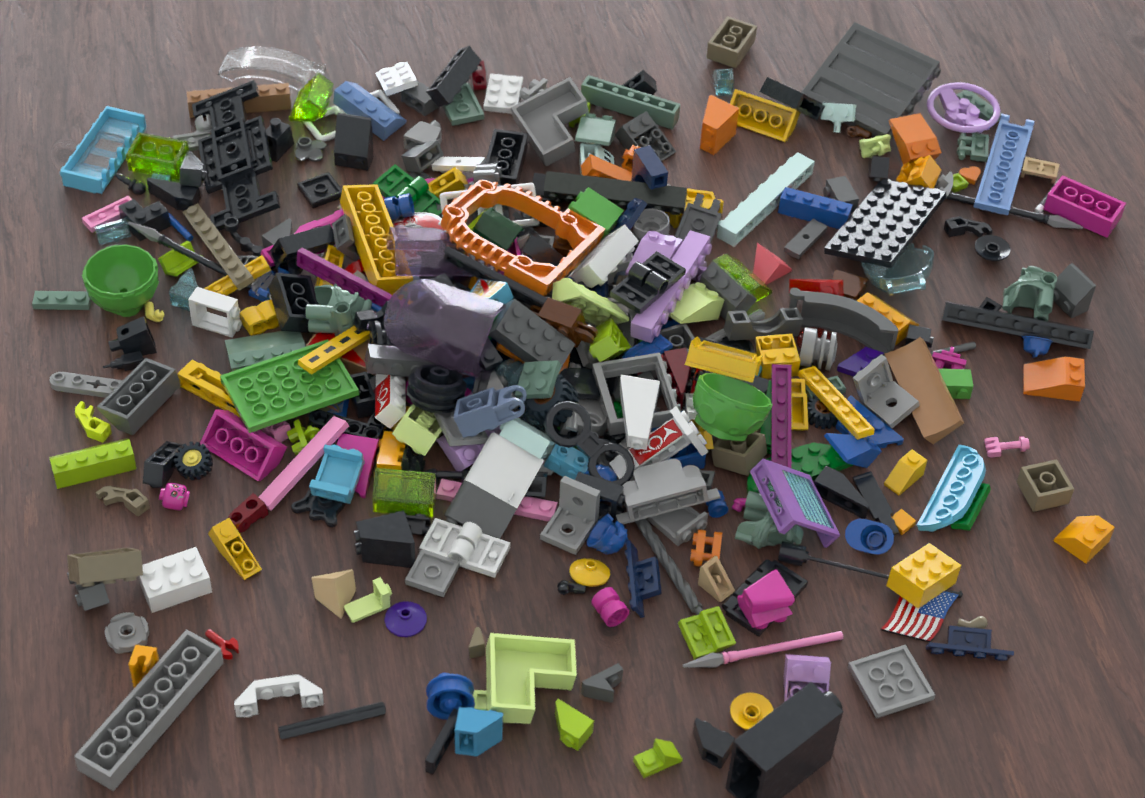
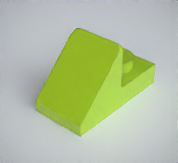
[633,739,683,778]

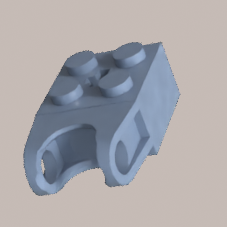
[454,385,527,438]

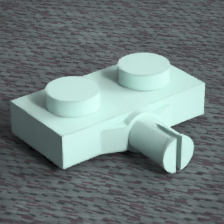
[821,103,856,133]

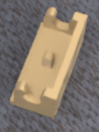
[1020,157,1059,184]

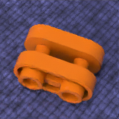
[690,529,722,567]

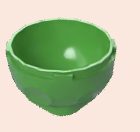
[82,245,159,317]
[693,373,773,441]

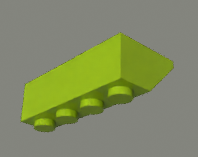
[49,438,137,489]

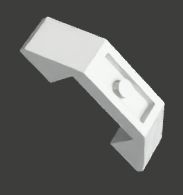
[234,674,324,717]

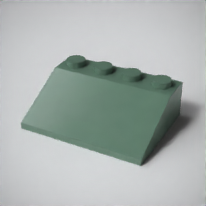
[224,331,305,372]

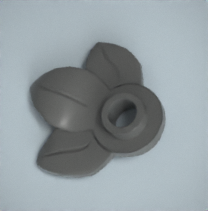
[295,137,327,161]

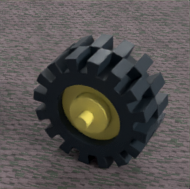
[174,441,213,480]

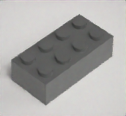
[487,299,575,368]

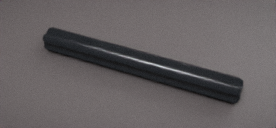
[278,702,386,739]

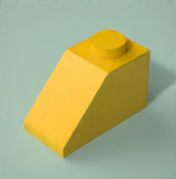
[428,167,468,199]
[884,449,927,496]

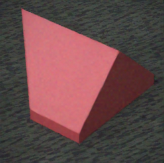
[753,243,792,286]

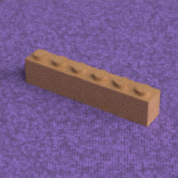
[187,83,291,118]

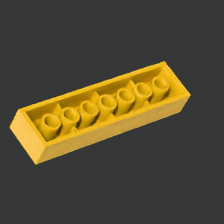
[340,184,413,296]

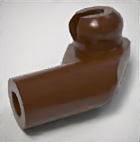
[847,126,872,139]

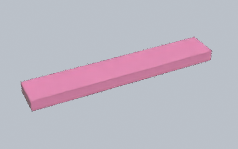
[259,416,349,510]

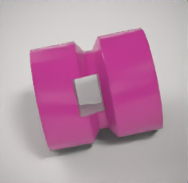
[591,587,629,627]

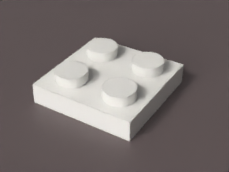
[670,407,708,456]

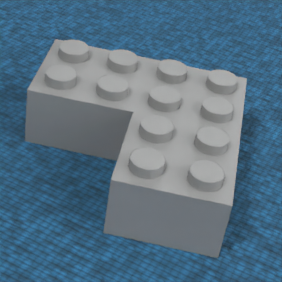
[511,77,588,166]

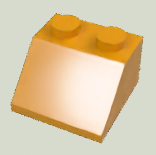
[1053,516,1115,564]

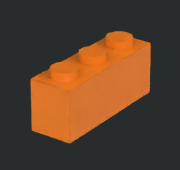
[581,154,632,181]

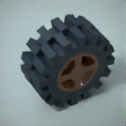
[807,395,838,430]

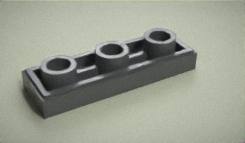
[784,219,828,259]

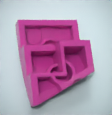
[337,433,379,498]

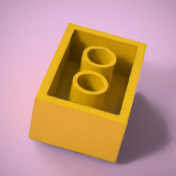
[886,543,961,609]

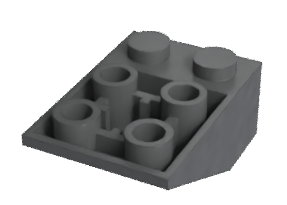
[615,111,676,162]

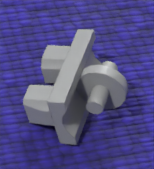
[520,78,548,100]

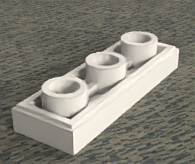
[432,157,485,173]

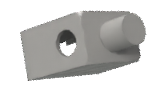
[404,121,442,150]

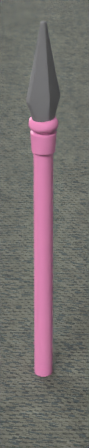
[683,631,843,668]

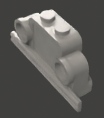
[560,362,614,436]
[616,459,720,524]

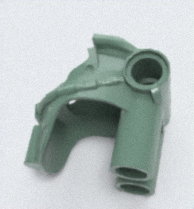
[1002,266,1057,321]
[306,284,372,336]
[735,491,804,549]

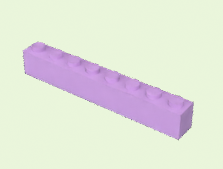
[631,231,712,343]

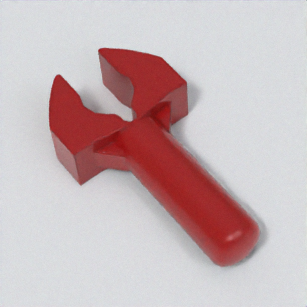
[205,629,239,659]

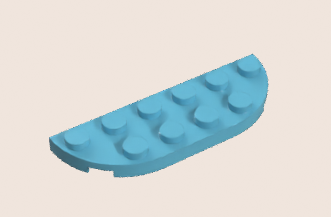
[917,445,986,532]

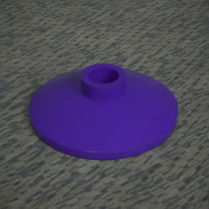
[385,601,427,637]

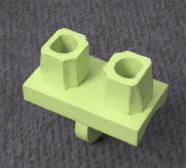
[859,134,891,158]

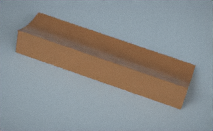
[885,337,964,444]

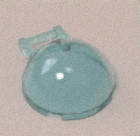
[862,243,934,296]

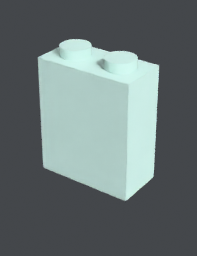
[499,418,556,459]

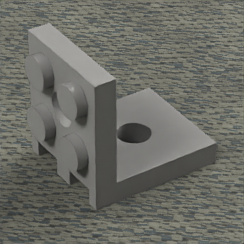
[853,354,920,428]
[540,476,600,555]

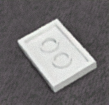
[376,62,418,96]
[484,74,523,114]

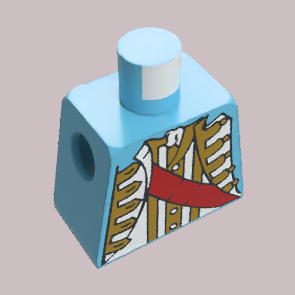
[467,279,514,319]

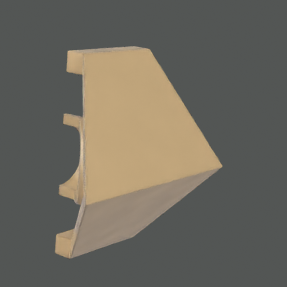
[311,569,356,619]

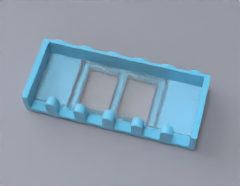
[60,106,147,194]

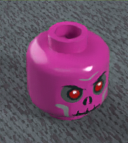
[159,483,190,511]

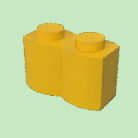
[240,300,279,336]

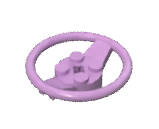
[927,83,1000,133]

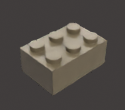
[706,16,757,68]
[67,547,143,587]

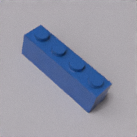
[778,187,853,229]

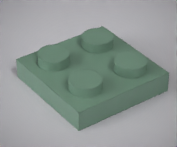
[515,360,562,399]

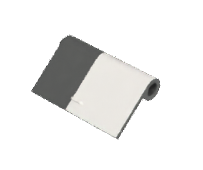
[444,433,544,539]

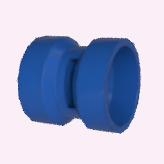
[705,490,728,518]

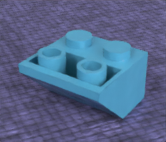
[455,707,503,756]

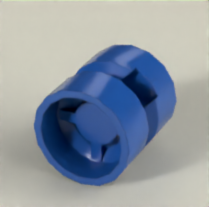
[384,193,415,220]

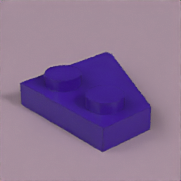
[837,347,884,377]

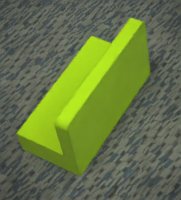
[158,241,203,276]

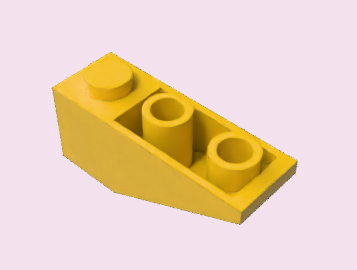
[208,518,262,580]

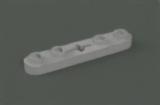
[50,372,123,398]

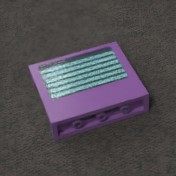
[750,459,840,548]

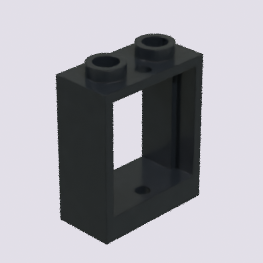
[575,472,625,524]

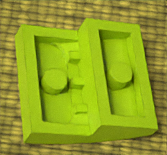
[678,606,736,660]

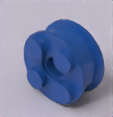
[426,673,475,720]

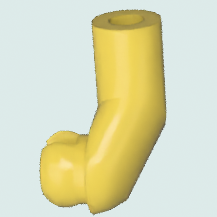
[144,301,165,322]

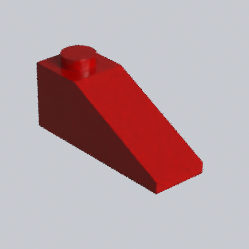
[789,279,844,297]

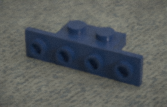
[625,540,662,618]
[926,625,1014,661]

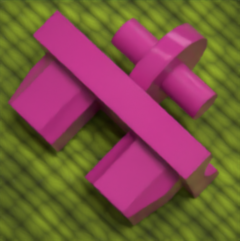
[932,346,967,369]

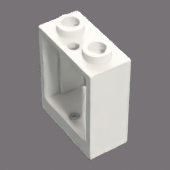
[188,287,242,338]

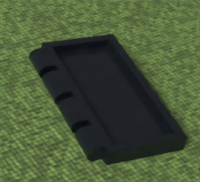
[721,559,808,637]

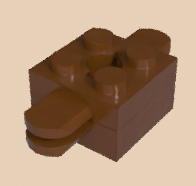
[529,297,598,348]

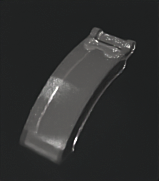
[217,46,327,92]

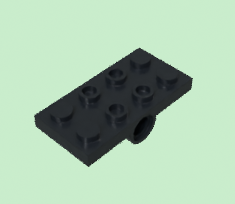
[610,251,686,315]

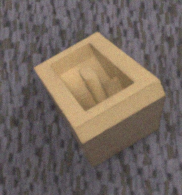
[698,556,735,602]

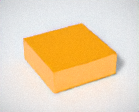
[892,509,916,535]

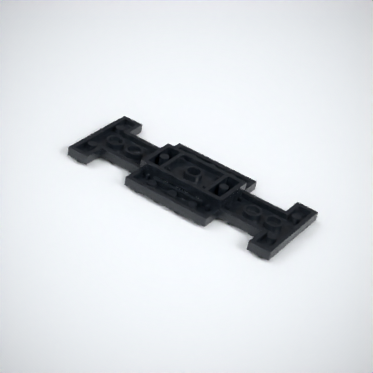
[192,80,281,231]

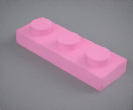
[82,196,132,233]

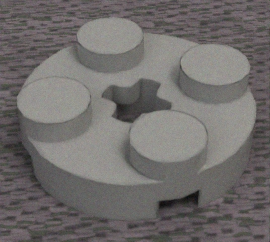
[105,612,149,654]

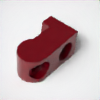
[470,61,487,91]
[228,493,269,533]

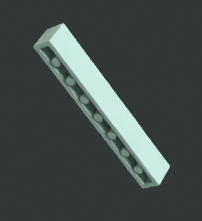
[717,152,814,247]

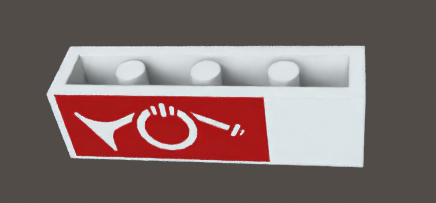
[375,374,406,428]
[610,417,692,481]

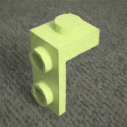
[344,577,392,623]

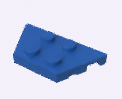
[836,395,904,449]

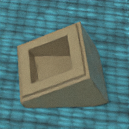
[469,627,486,659]

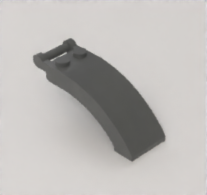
[789,288,898,356]

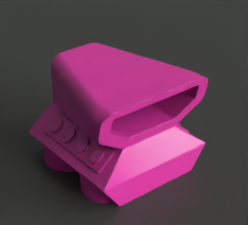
[737,570,795,629]

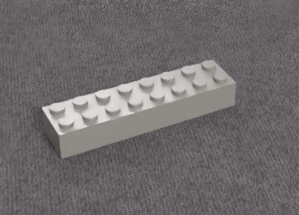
[74,630,224,791]

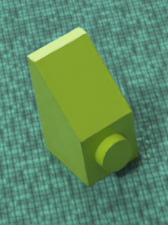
[555,699,594,751]

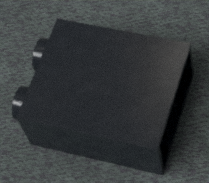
[725,682,843,798]

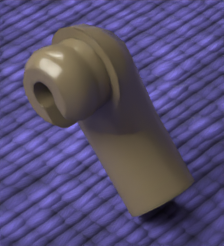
[957,616,988,629]

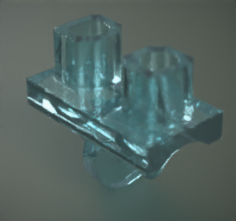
[94,218,131,245]

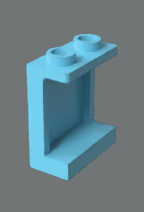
[309,445,365,504]

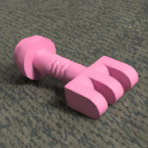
[984,436,1030,457]

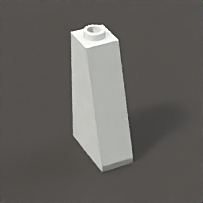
[620,375,660,450]

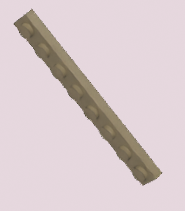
[182,203,255,291]

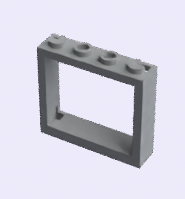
[592,353,681,435]

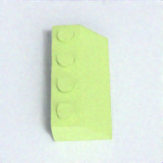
[552,278,629,327]

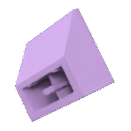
[784,654,831,702]

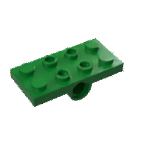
[372,164,442,216]

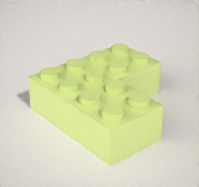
[486,633,577,724]

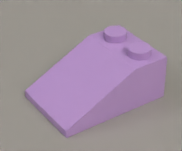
[625,231,682,276]

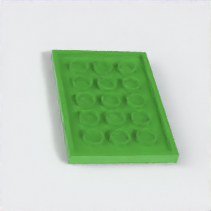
[220,339,359,433]

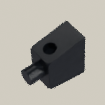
[266,118,294,162]
[108,316,157,356]

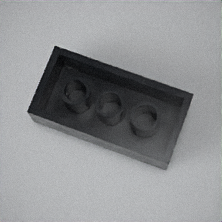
[485,129,528,186]

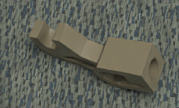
[96,486,150,516]

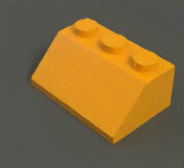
[857,292,919,345]

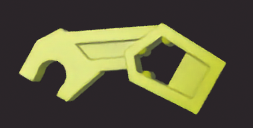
[75,401,112,443]

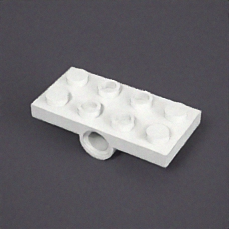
[419,518,510,578]

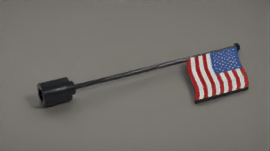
[778,541,963,642]

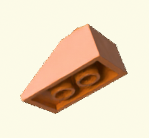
[889,113,942,165]
[1023,357,1085,402]

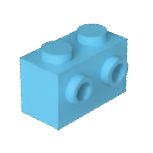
[544,444,589,480]

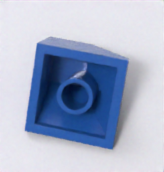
[824,433,882,468]

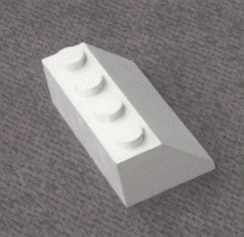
[567,224,639,288]

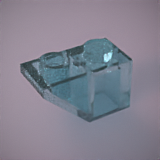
[713,69,734,96]
[169,268,198,312]

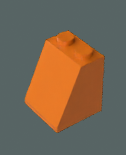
[700,95,739,155]

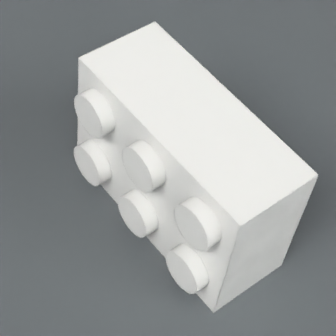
[138,547,212,613]

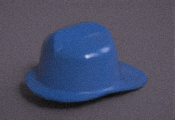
[1021,336,1053,358]
[845,519,894,554]

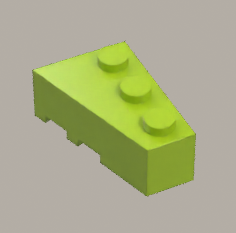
[589,318,632,362]

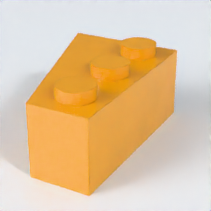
[374,431,406,491]

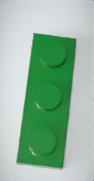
[950,483,991,530]

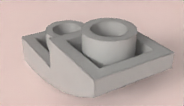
[935,171,953,197]

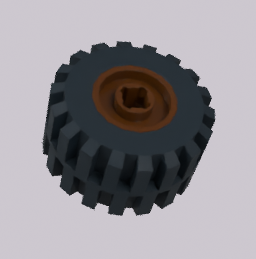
[524,374,579,426]

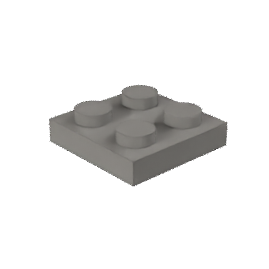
[405,549,460,597]

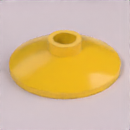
[569,558,610,587]
[730,693,773,730]

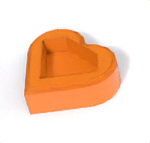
[959,166,981,185]

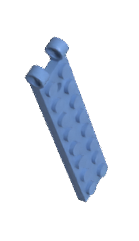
[974,114,1035,215]

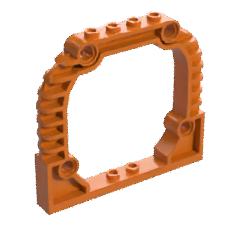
[440,180,605,297]

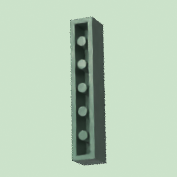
[581,75,681,129]

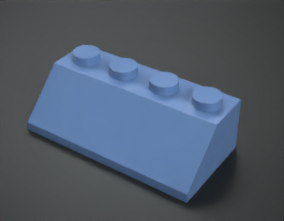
[333,81,407,141]

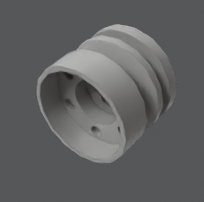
[632,209,670,246]
[800,327,838,371]

